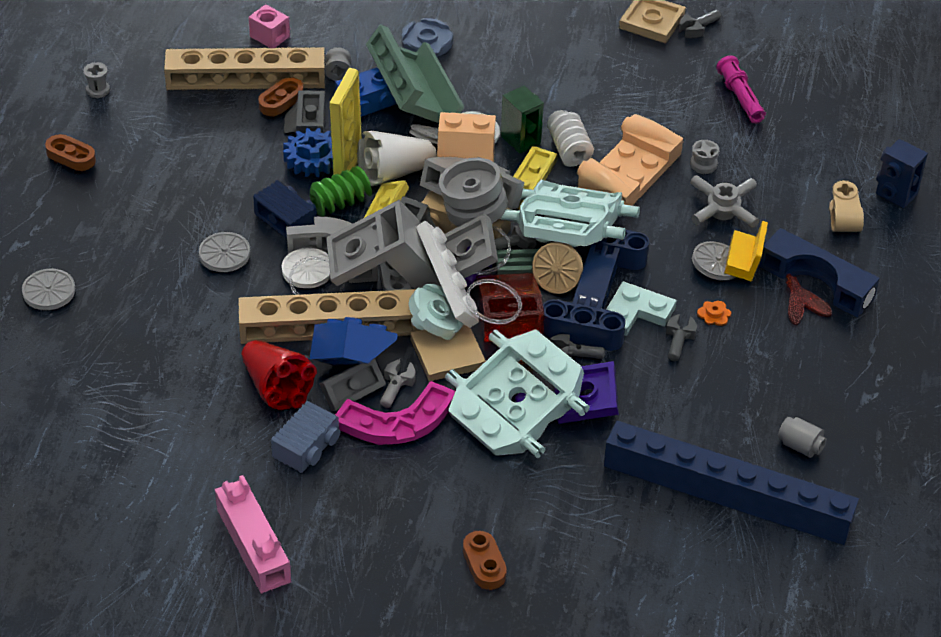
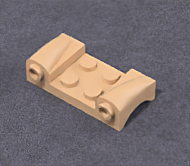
[577,114,683,206]

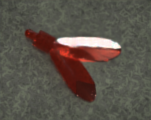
[786,274,832,325]

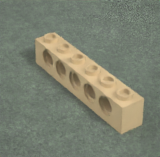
[164,47,325,90]
[239,289,418,344]

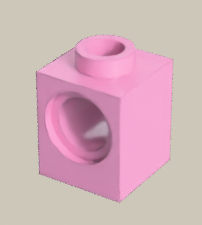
[249,5,290,48]

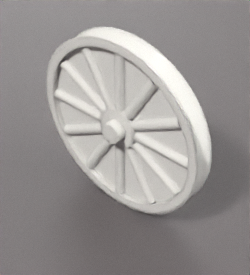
[282,248,330,288]

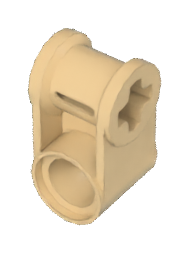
[829,181,864,232]

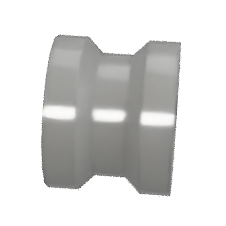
[325,48,351,81]
[690,140,720,174]

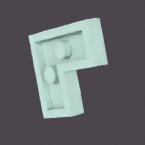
[606,281,677,336]

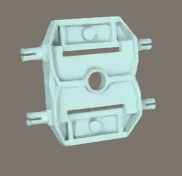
[501,180,640,247]
[445,329,590,458]

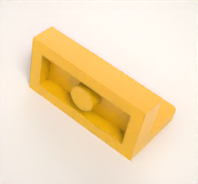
[724,221,768,281]

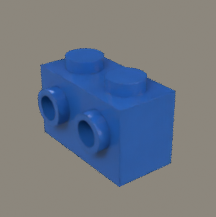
[335,67,397,117]

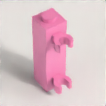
[215,475,291,594]

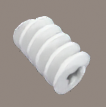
[547,110,594,167]

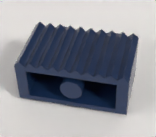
[253,180,317,239]

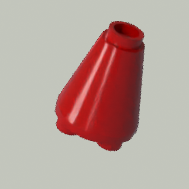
[242,340,317,410]

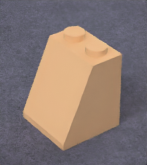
[437,112,496,162]

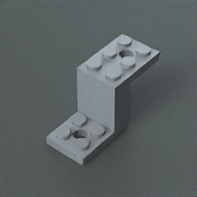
[326,200,498,289]

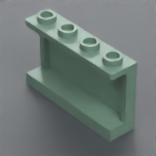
[366,24,464,123]

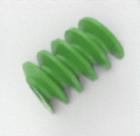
[310,166,372,217]

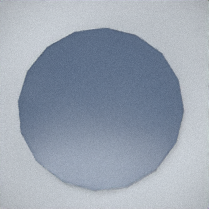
[402,18,453,57]

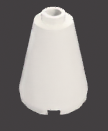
[357,131,437,186]

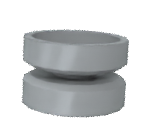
[439,157,508,227]

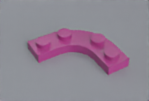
[335,381,455,445]

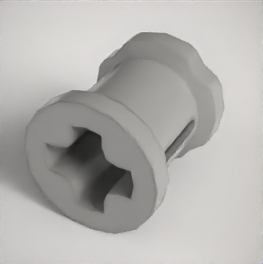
[83,62,110,98]

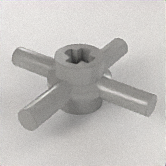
[690,175,759,228]

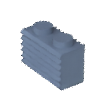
[271,401,340,473]

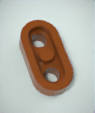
[258,78,304,116]
[45,134,96,171]
[463,531,507,590]

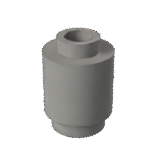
[778,417,827,458]

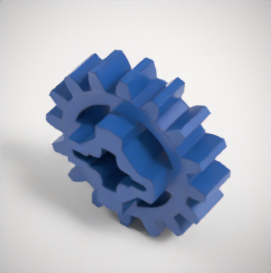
[283,128,333,177]

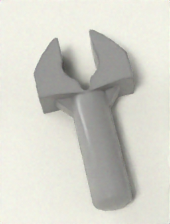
[380,359,416,408]

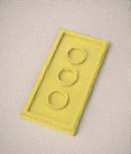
[330,68,362,175]

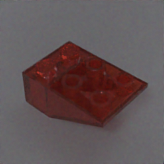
[476,273,544,342]

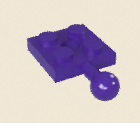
[514,361,619,424]

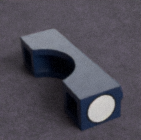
[759,228,880,318]

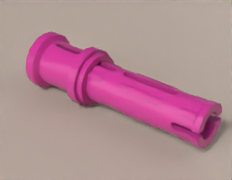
[716,55,766,123]

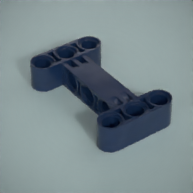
[540,230,649,351]

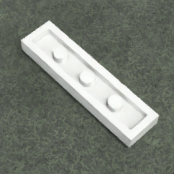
[416,221,479,328]

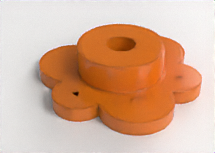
[697,301,731,326]

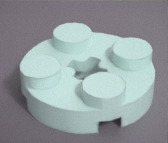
[409,284,464,340]

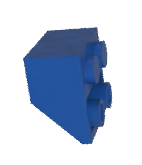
[309,317,398,366]

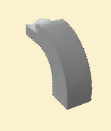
[420,157,524,210]
[286,217,378,283]

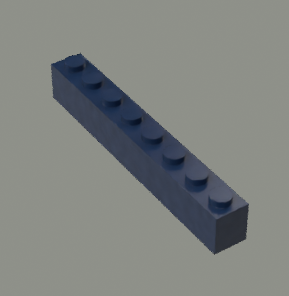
[604,421,859,545]

